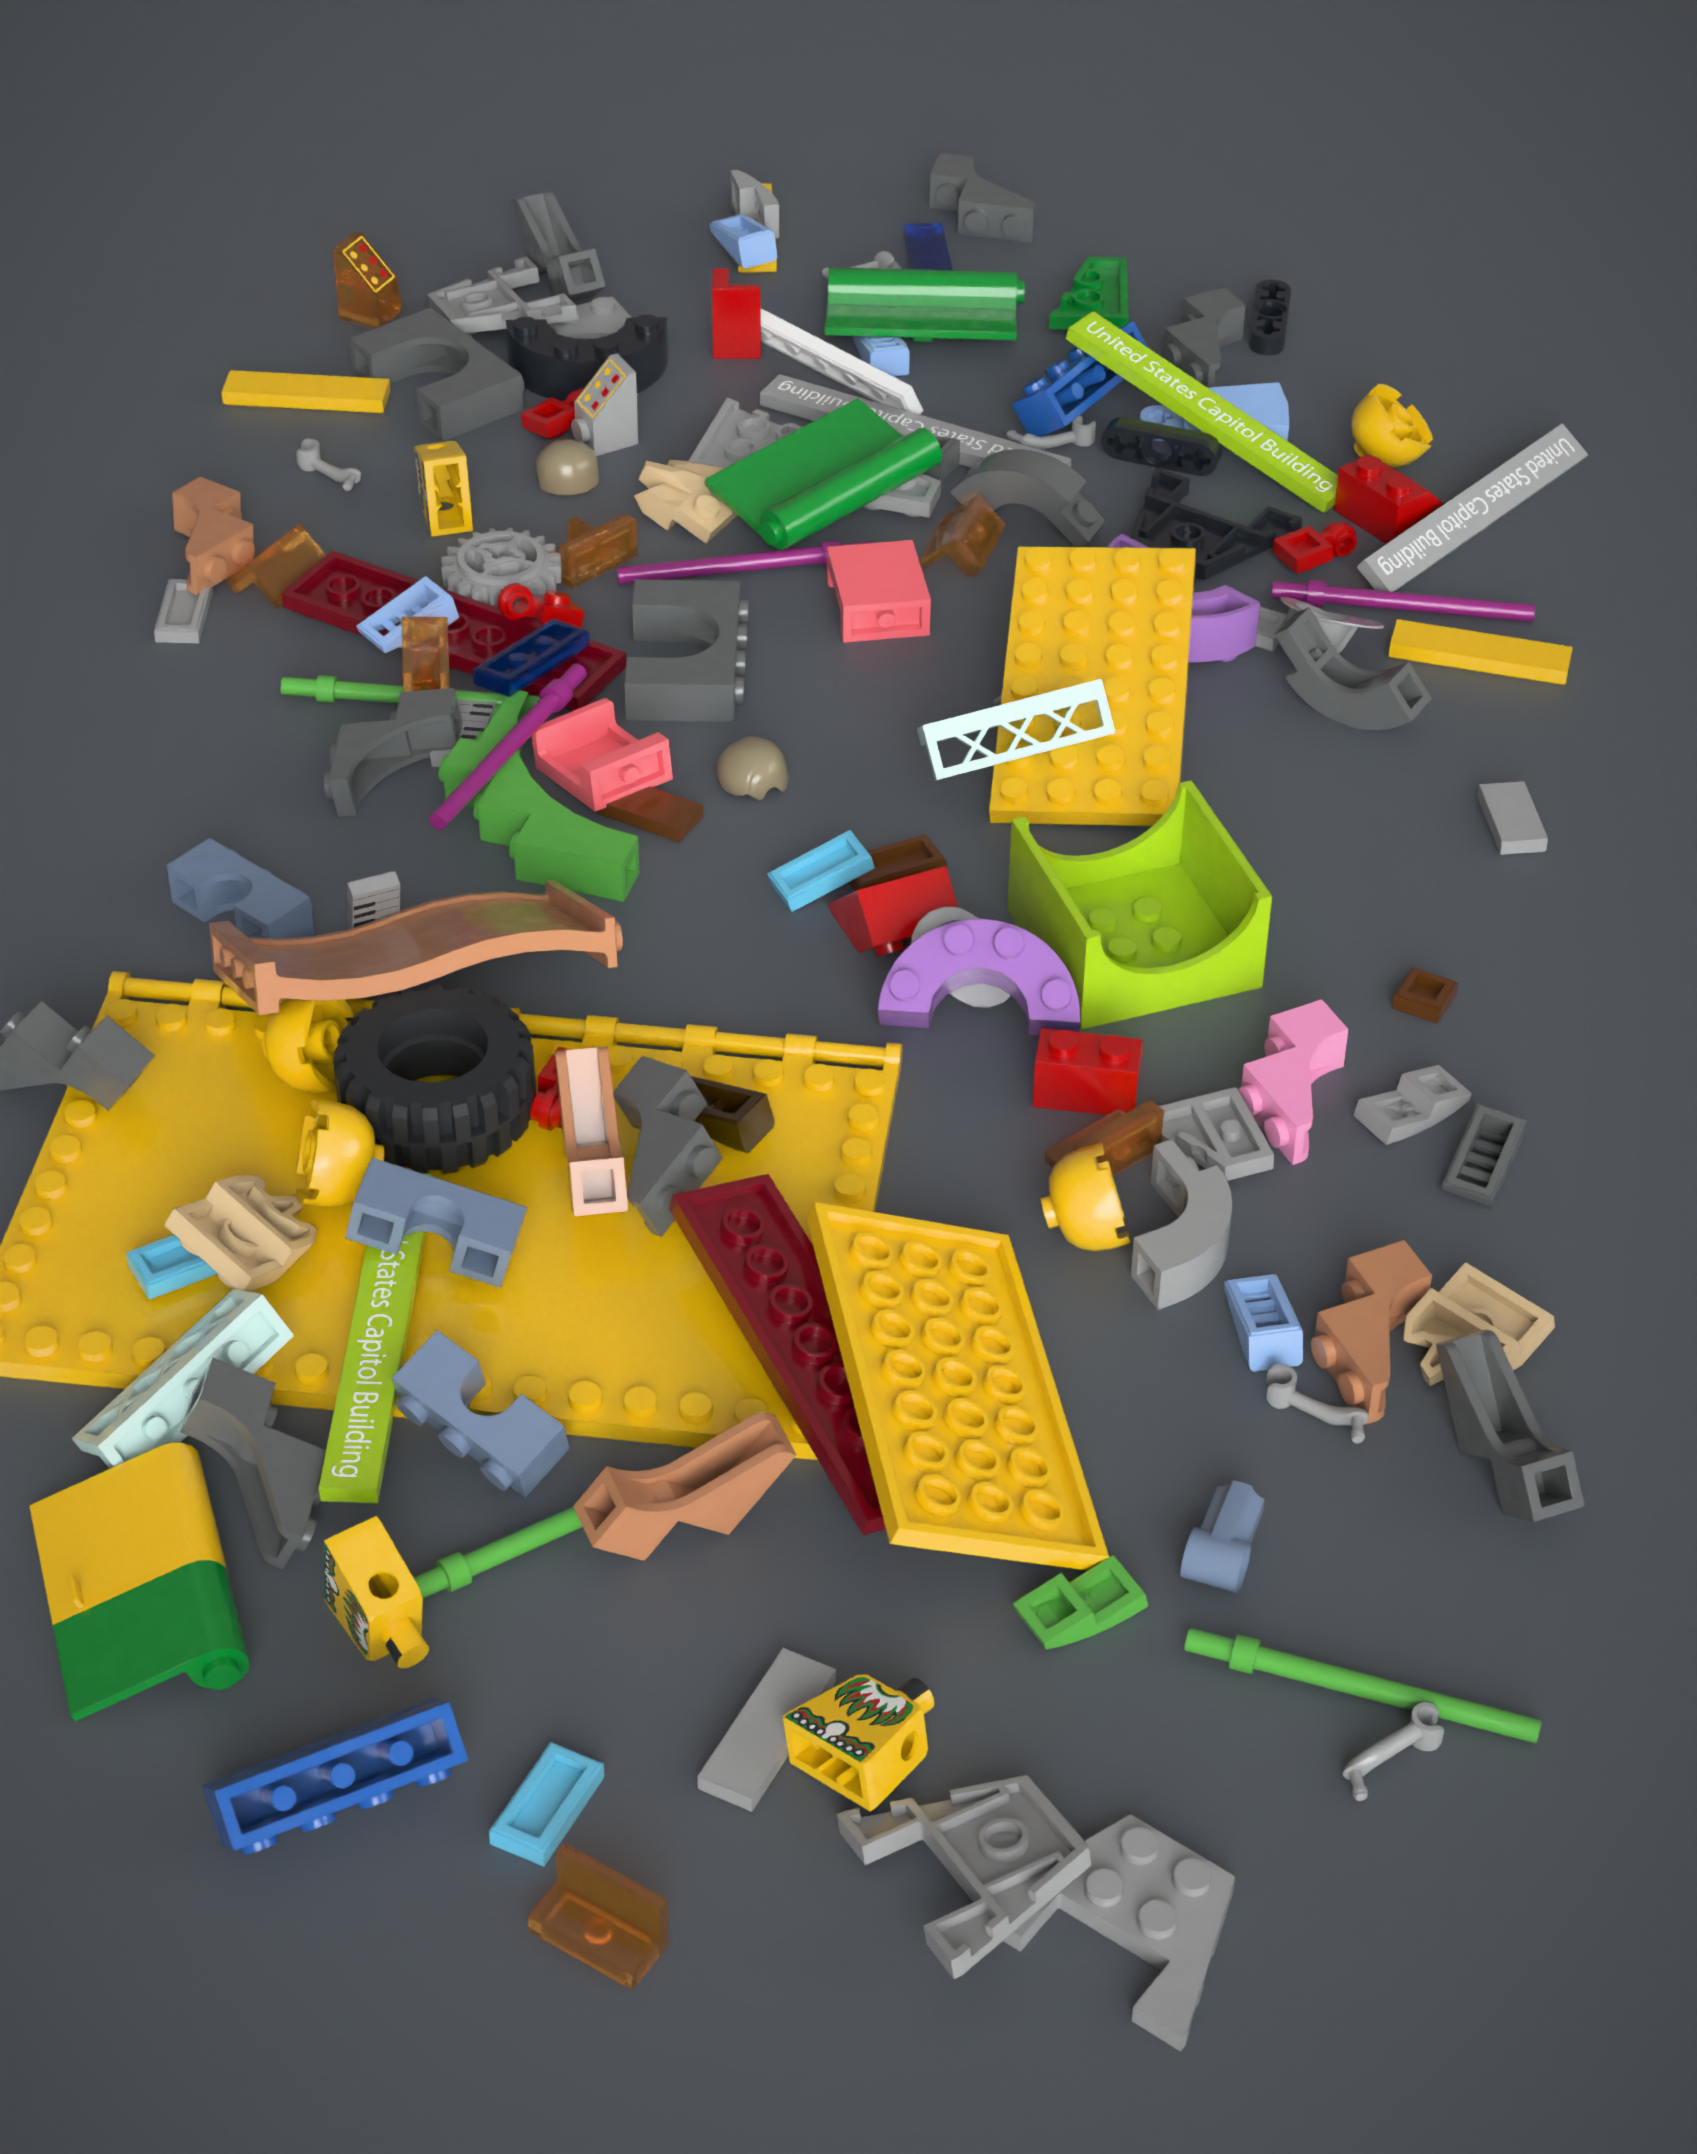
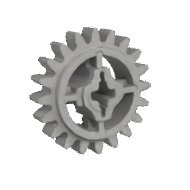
[441,528,562,608]

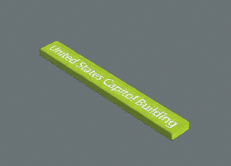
[1066,311,1338,513]
[319,1174,434,1503]

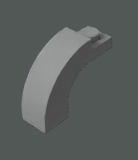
[1131,1139,1232,1310]

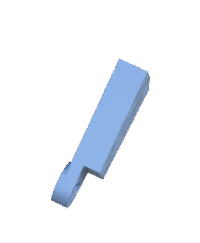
[1140,382,1289,441]

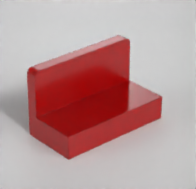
[712,268,761,359]

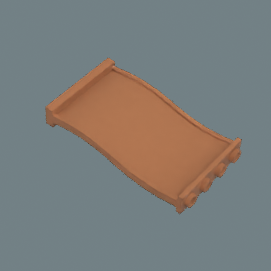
[209,880,623,1015]

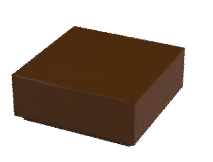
[1392,967,1458,1024]

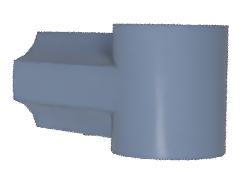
[1180,1480,1265,1593]

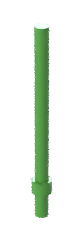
[281,675,540,710]
[413,1506,583,1599]
[1184,1627,1542,1744]

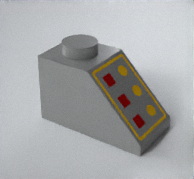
[571,353,638,456]

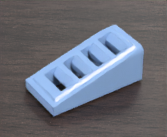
[709,214,777,268]
[852,336,910,377]
[357,576,459,653]
[1224,1274,1303,1372]

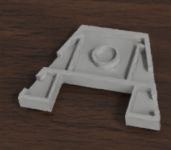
[427,256,578,335]
[837,1775,1091,1979]
[1003,1814,1235,2052]

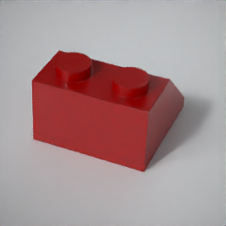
[1334,454,1444,544]
[828,866,958,957]
[1032,1028,1144,1118]

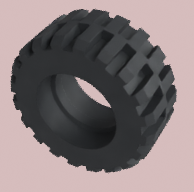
[333,985,536,1174]

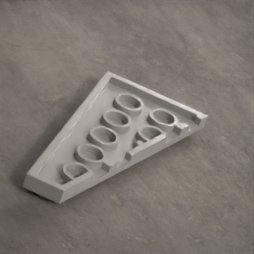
[689,397,941,518]

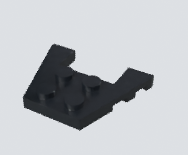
[1130,468,1302,580]

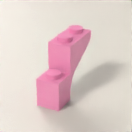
[1238,999,1348,1165]

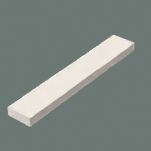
[761,309,923,415]

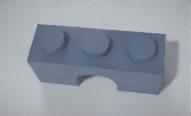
[167,838,315,939]
[345,1158,527,1288]
[392,1330,570,1498]

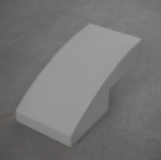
[730,170,779,238]
[1353,1065,1472,1145]

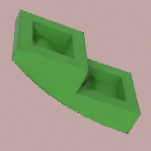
[1012,1555,1148,1650]

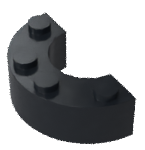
[506,315,668,401]

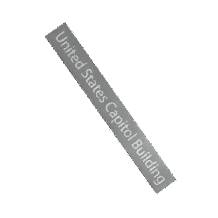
[760,374,1071,468]
[1357,423,1588,592]

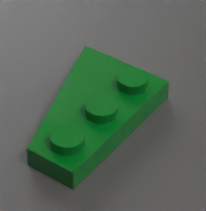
[1049,257,1128,330]

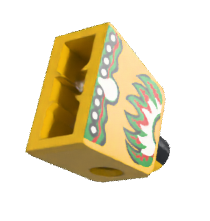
[414,441,473,537]
[324,1516,429,1669]
[783,1674,934,1812]

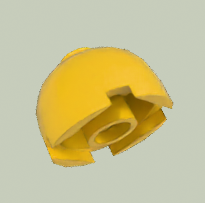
[1351,384,1433,468]
[262,998,354,1093]
[296,1099,384,1206]
[1040,1142,1131,1252]

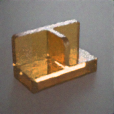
[556,513,638,589]

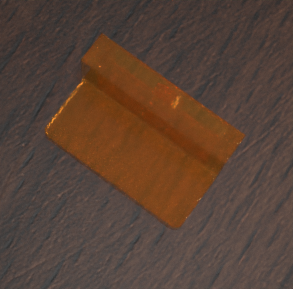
[919,494,1006,578]
[226,523,326,608]
[1045,1100,1164,1176]
[528,1844,669,1990]

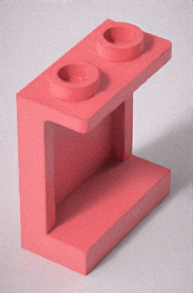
[827,540,931,643]
[531,698,673,812]

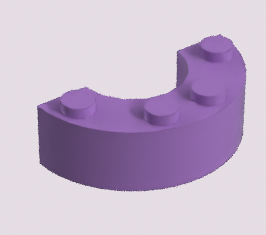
[1107,534,1260,662]
[878,919,1080,1035]

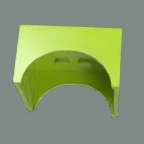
[1007,780,1272,1030]

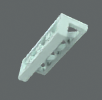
[917,679,1115,781]
[72,1289,294,1469]

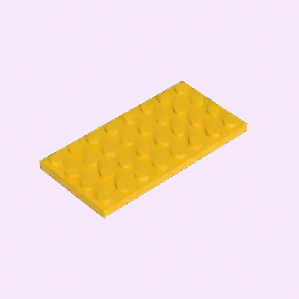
[989,547,1196,826]
[806,1202,1109,1571]

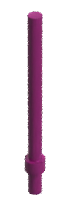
[616,540,873,585]
[1271,580,1535,622]
[429,663,587,830]

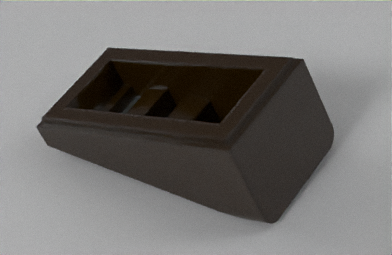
[691,1076,775,1153]

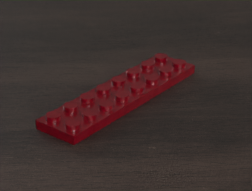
[281,550,627,711]
[669,1174,886,1535]

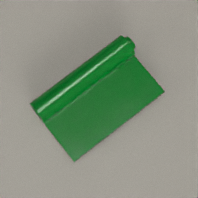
[825,267,1025,342]
[704,398,942,550]

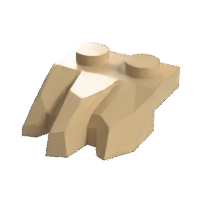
[634,460,737,544]
[164,1175,317,1292]
[1403,1262,1555,1386]

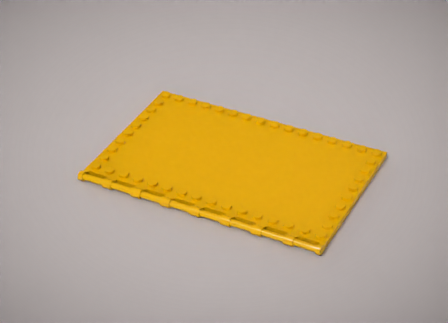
[0,971,903,1460]

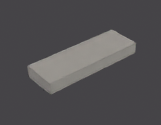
[698,1648,836,1812]

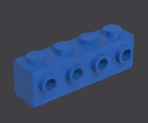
[1012,321,1147,436]
[202,1698,469,1855]

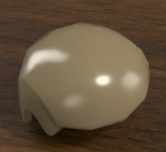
[535,438,599,495]
[715,735,790,800]

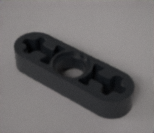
[1249,280,1291,355]
[1101,417,1222,476]

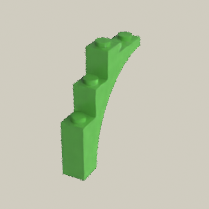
[439,689,640,902]

